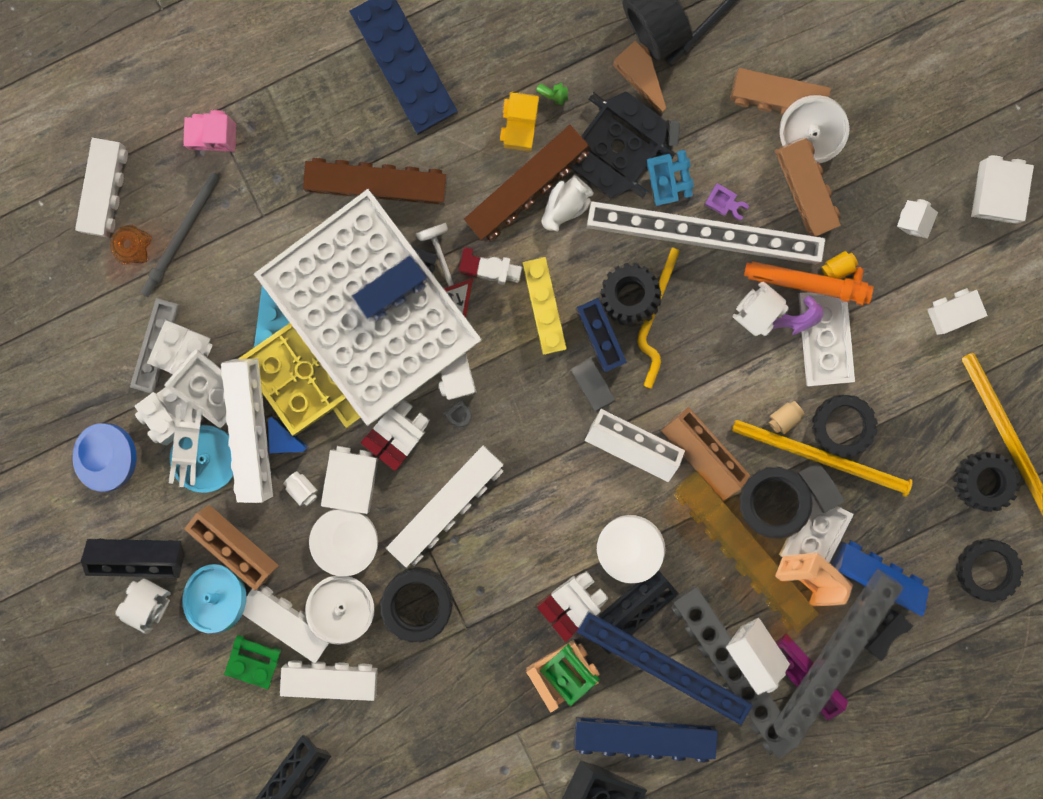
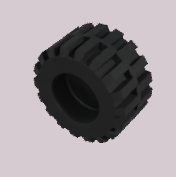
[601,263,662,327]
[953,452,1021,512]

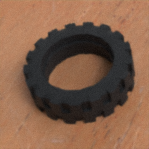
[812,395,878,457]
[956,539,1024,602]

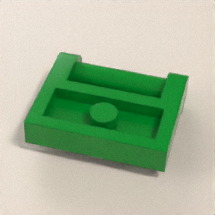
[224,635,282,689]
[539,644,600,706]

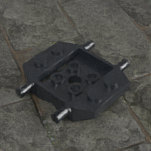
[570,92,676,199]

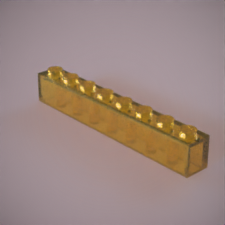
[673,470,819,632]

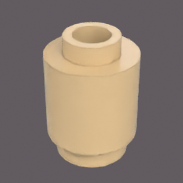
[769,401,805,434]

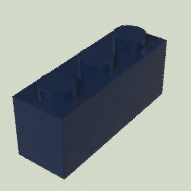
[351,254,428,322]
[576,298,627,372]

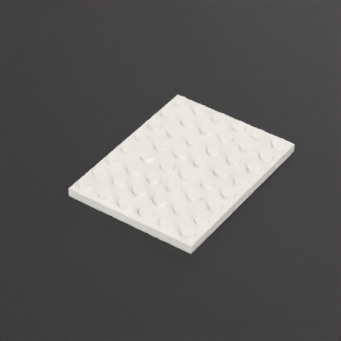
[254,189,482,426]

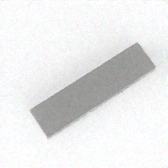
[130,298,180,393]

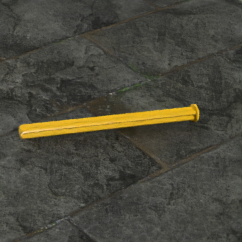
[962,353,1043,515]
[732,420,912,497]

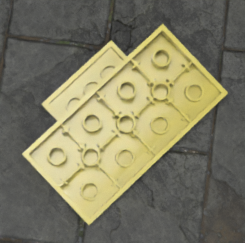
[239,323,361,436]

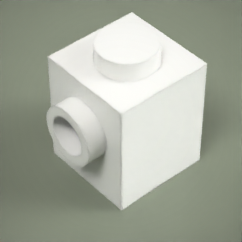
[897,199,938,238]

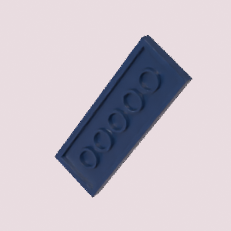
[349,0,458,135]

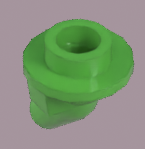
[537,82,568,106]

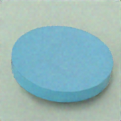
[170,425,234,493]
[182,564,246,633]

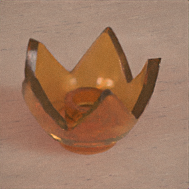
[110,224,152,265]

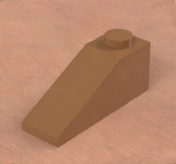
[613,41,666,116]

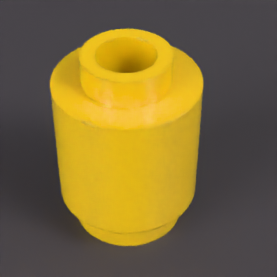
[821,251,858,279]

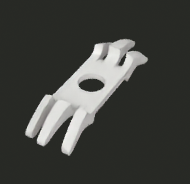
[169,399,203,487]

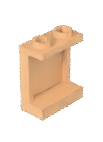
[775,553,854,606]
[526,640,600,712]

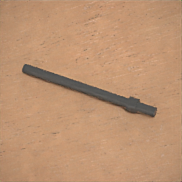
[140,173,220,297]

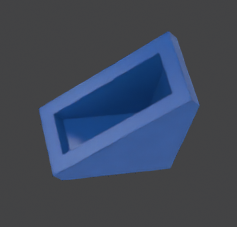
[268,416,309,453]

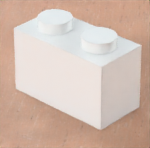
[927,288,987,335]

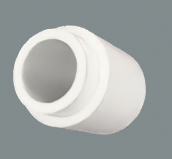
[283,471,318,506]

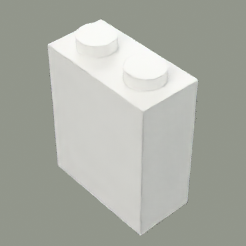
[971,156,1034,224]
[321,446,379,514]
[726,618,790,695]

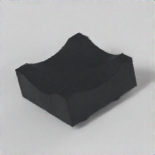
[864,608,914,661]

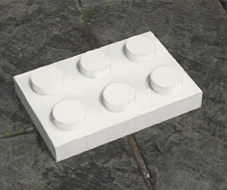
[165,349,227,429]
[779,493,854,563]

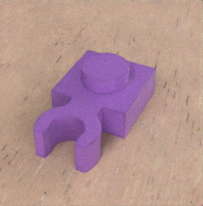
[704,183,749,221]

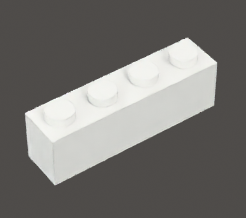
[75,138,128,238]
[585,409,685,482]
[243,585,329,663]
[280,660,378,701]

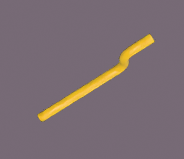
[637,247,680,389]

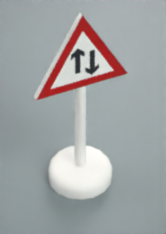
[415,223,473,318]

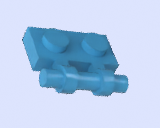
[647,150,694,206]

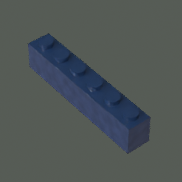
[574,717,718,762]

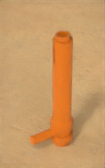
[744,261,874,306]

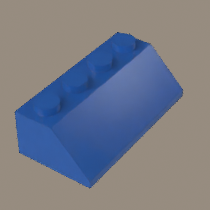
[830,540,929,617]

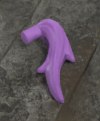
[772,296,823,335]

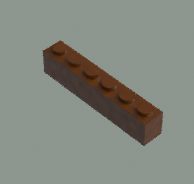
[464,124,591,242]
[303,158,447,205]

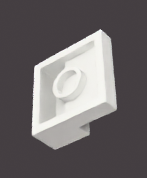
[147,320,213,374]
[135,387,204,446]

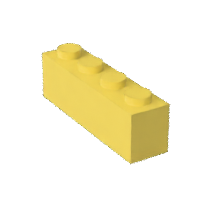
[522,257,566,355]

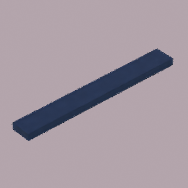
[577,611,753,726]

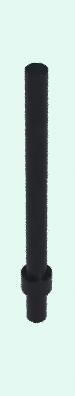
[666,0,737,66]

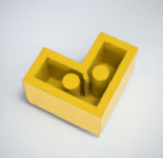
[500,92,539,152]

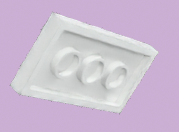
[798,292,855,386]

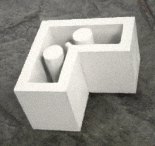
[438,353,476,400]

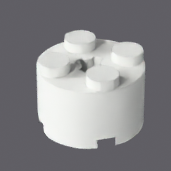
[733,282,789,336]
[115,579,171,634]

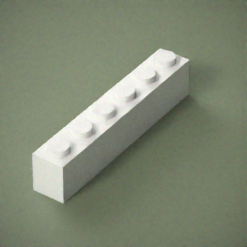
[221,358,273,502]
[386,445,503,568]

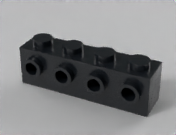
[81,538,184,578]

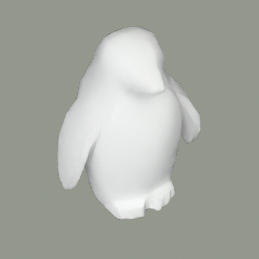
[541,174,594,232]

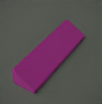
[775,634,848,721]

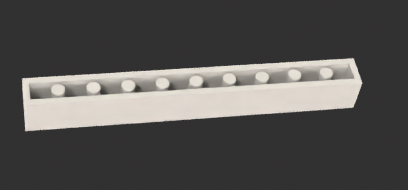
[586,201,825,264]

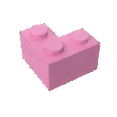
[184,110,236,152]

